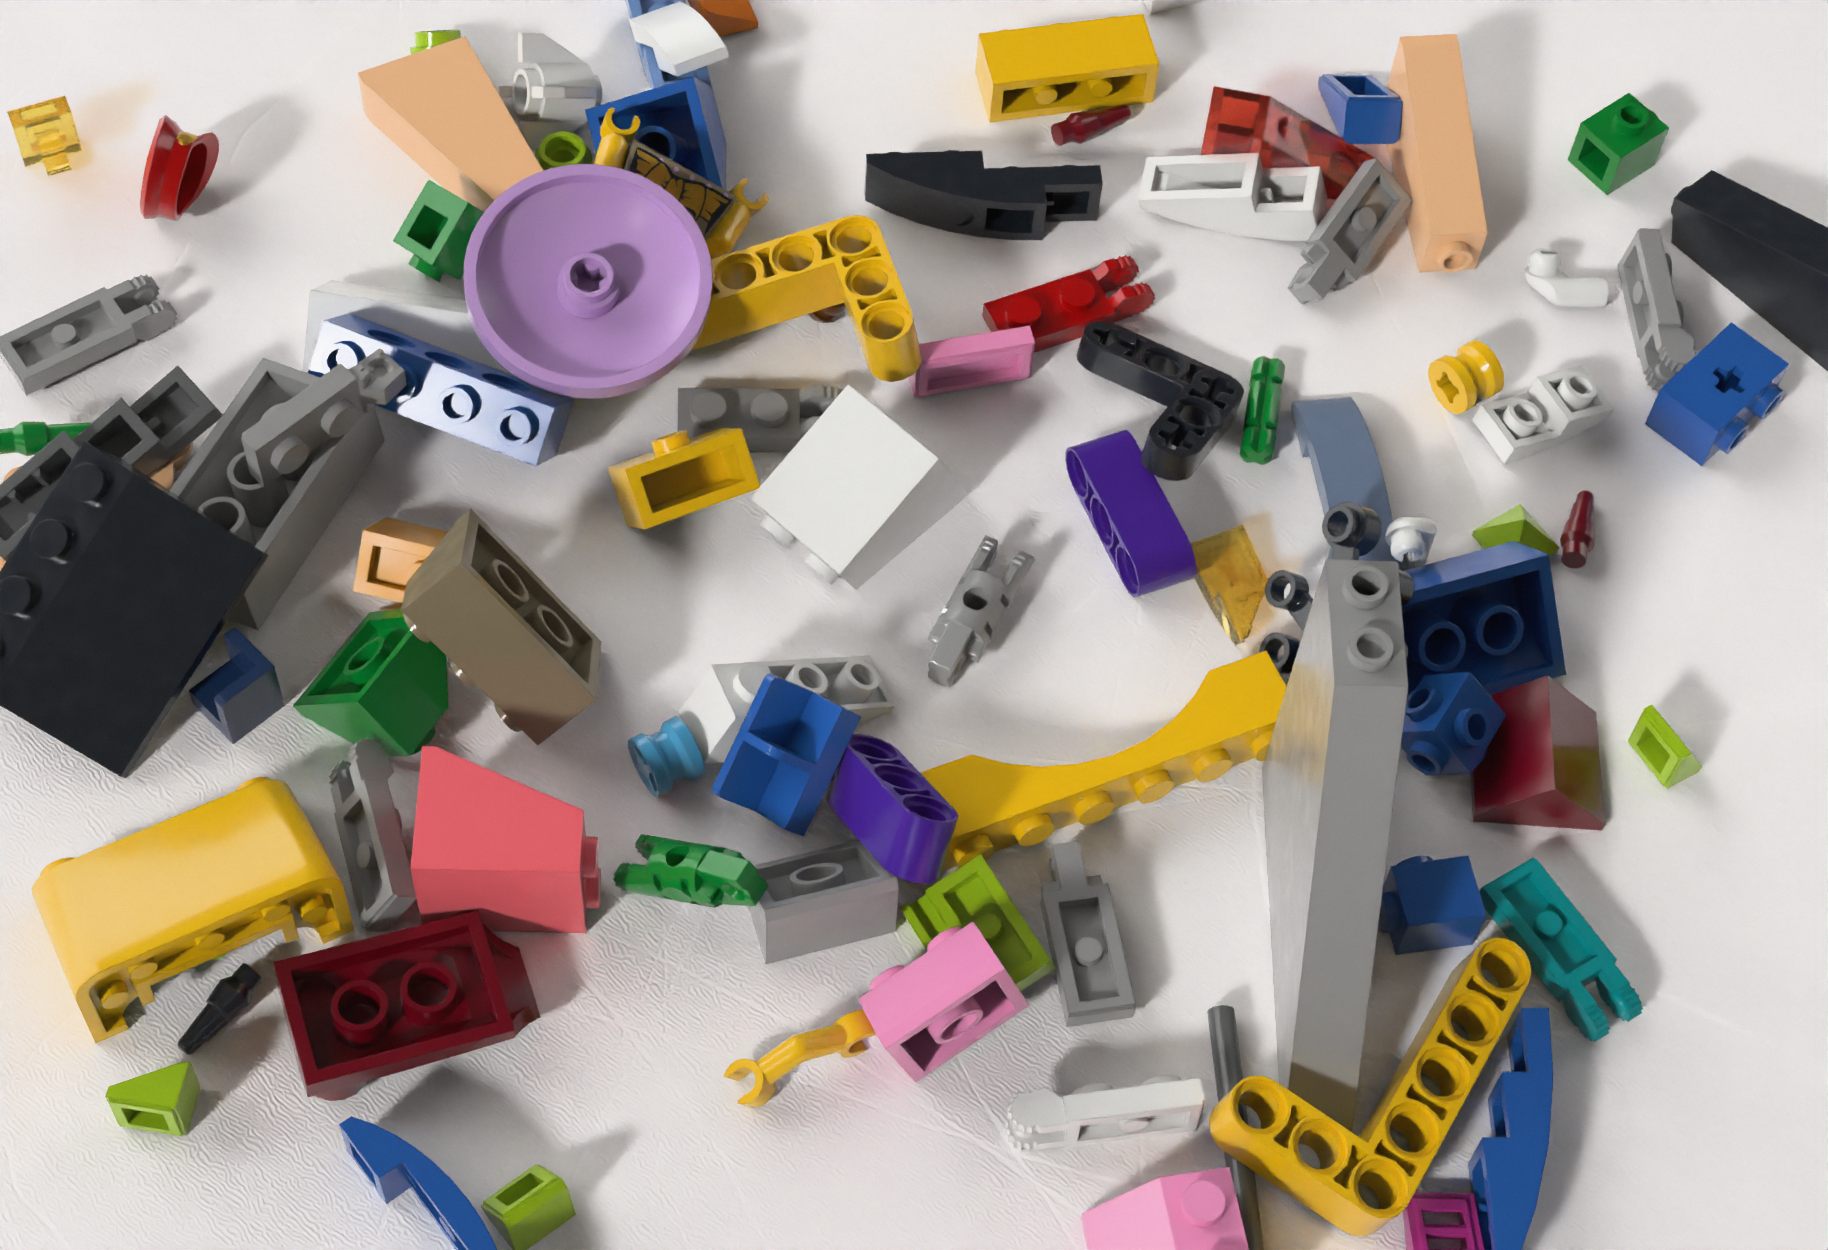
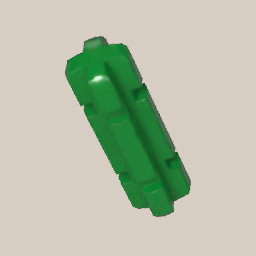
[1240,356,1285,465]

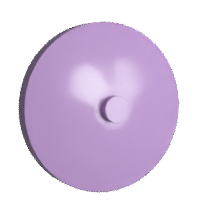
[463,164,712,399]

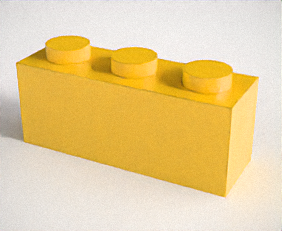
[975,14,1160,123]

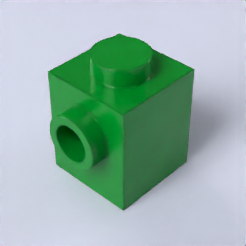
[1568,93,1669,195]

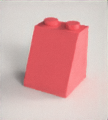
[410,746,601,933]

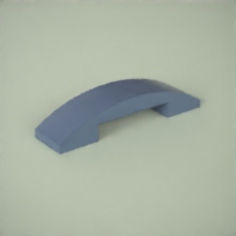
[1291,397,1400,570]

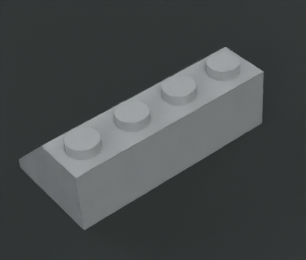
[170,358,385,631]

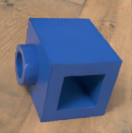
[1378,856,1486,955]

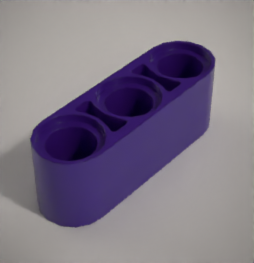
[1065,430,1196,597]
[825,734,959,884]

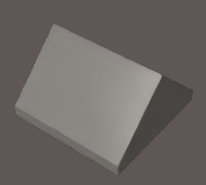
[748,840,899,964]

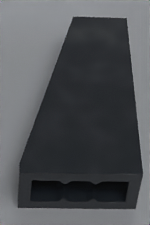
[1671,170,1828,371]

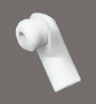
[1525,248,1609,307]

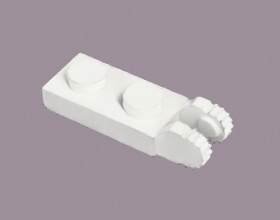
[1005,1074,1206,1151]

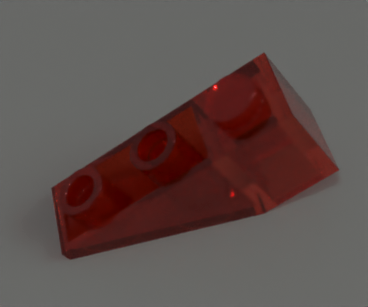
[1200,86,1374,200]

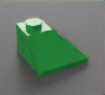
[293,609,449,757]

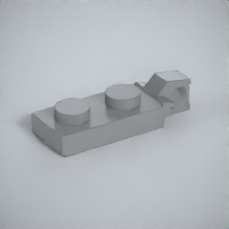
[1287,158,1413,304]
[241,348,407,487]
[1040,841,1136,1027]

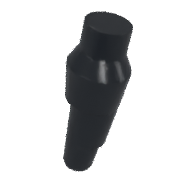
[177,962,264,1055]

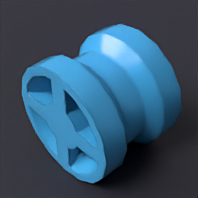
[628,716,705,798]

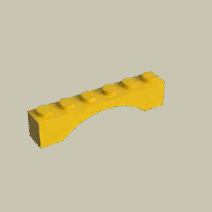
[920,651,1286,872]

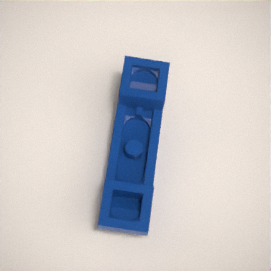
[339,1116,497,1250]

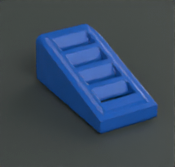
[1318,74,1403,144]

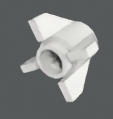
[499,33,602,151]

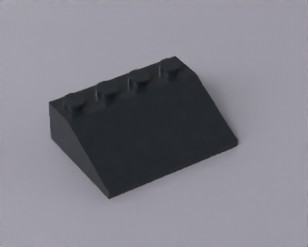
[0,441,269,778]

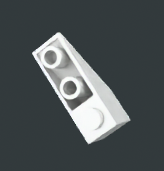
[678,655,895,764]

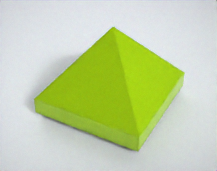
[1472,504,1560,557]

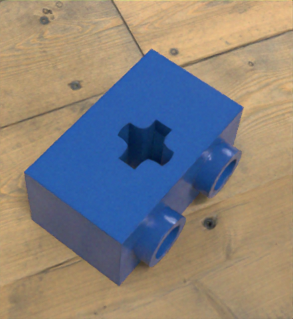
[1645,322,1789,466]

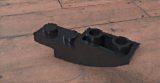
[864,150,1103,240]

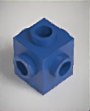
[1401,672,1507,776]

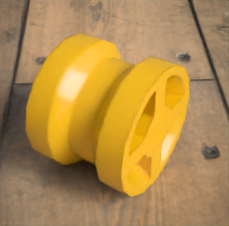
[1428,340,1504,414]

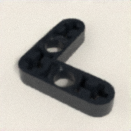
[1076,321,1244,481]

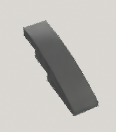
[0,365,223,561]

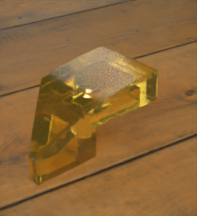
[1190,525,1269,646]

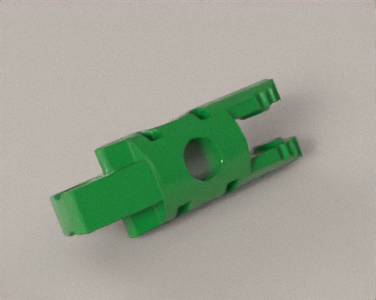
[613,834,768,908]

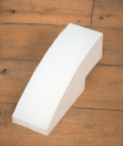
[1138,153,1328,241]

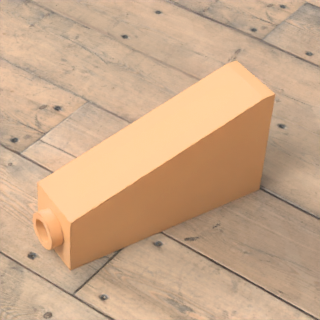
[1387,34,1488,273]
[358,36,543,212]

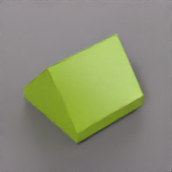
[480,1164,576,1250]

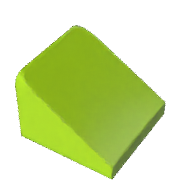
[1628,704,1702,789]
[105,1062,200,1136]

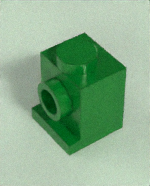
[393,179,484,282]

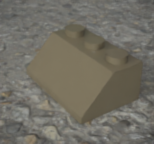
[401,508,602,746]

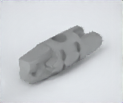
[928,535,1035,687]

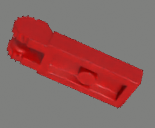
[982,255,1155,353]

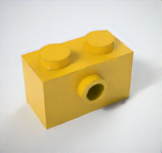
[607,427,760,529]

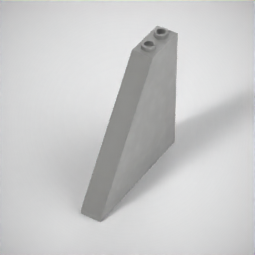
[1262,559,1408,1131]

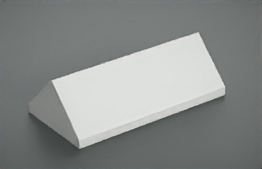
[303,280,514,376]

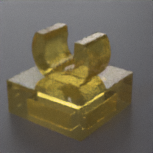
[7,96,82,176]

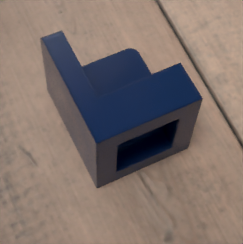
[188,627,285,744]

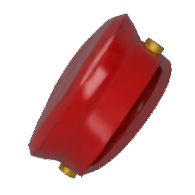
[140,115,219,221]

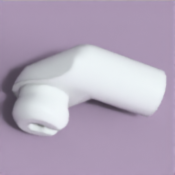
[1386,517,1437,570]

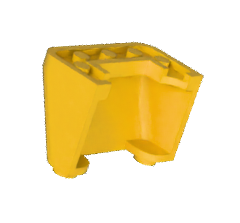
[32,777,355,1044]

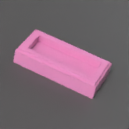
[909,326,1035,397]

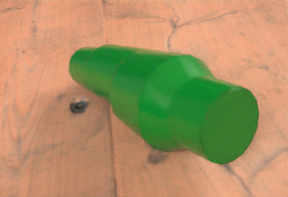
[0,421,91,456]

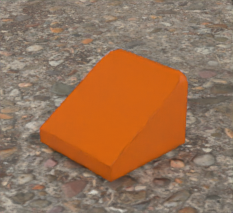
[688,0,758,37]

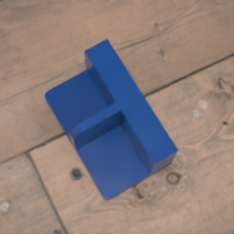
[712,673,861,837]

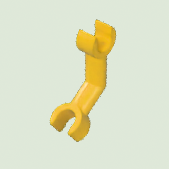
[723,1009,876,1108]

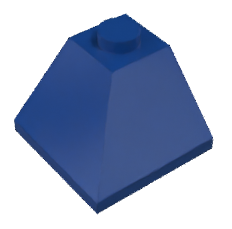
[585,76,726,190]

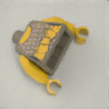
[594,107,769,259]

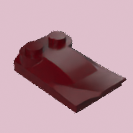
[273,910,540,1101]

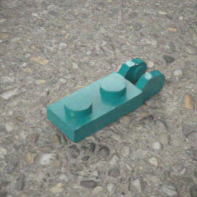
[1479,857,1643,1042]

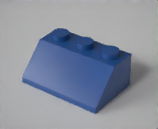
[1402,541,1566,696]

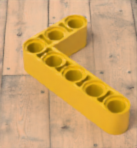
[691,215,922,382]
[1209,937,1531,1236]

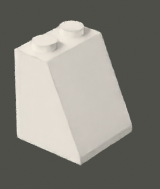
[750,384,968,590]

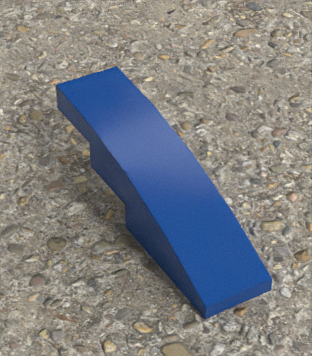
[1468,1008,1553,1250]

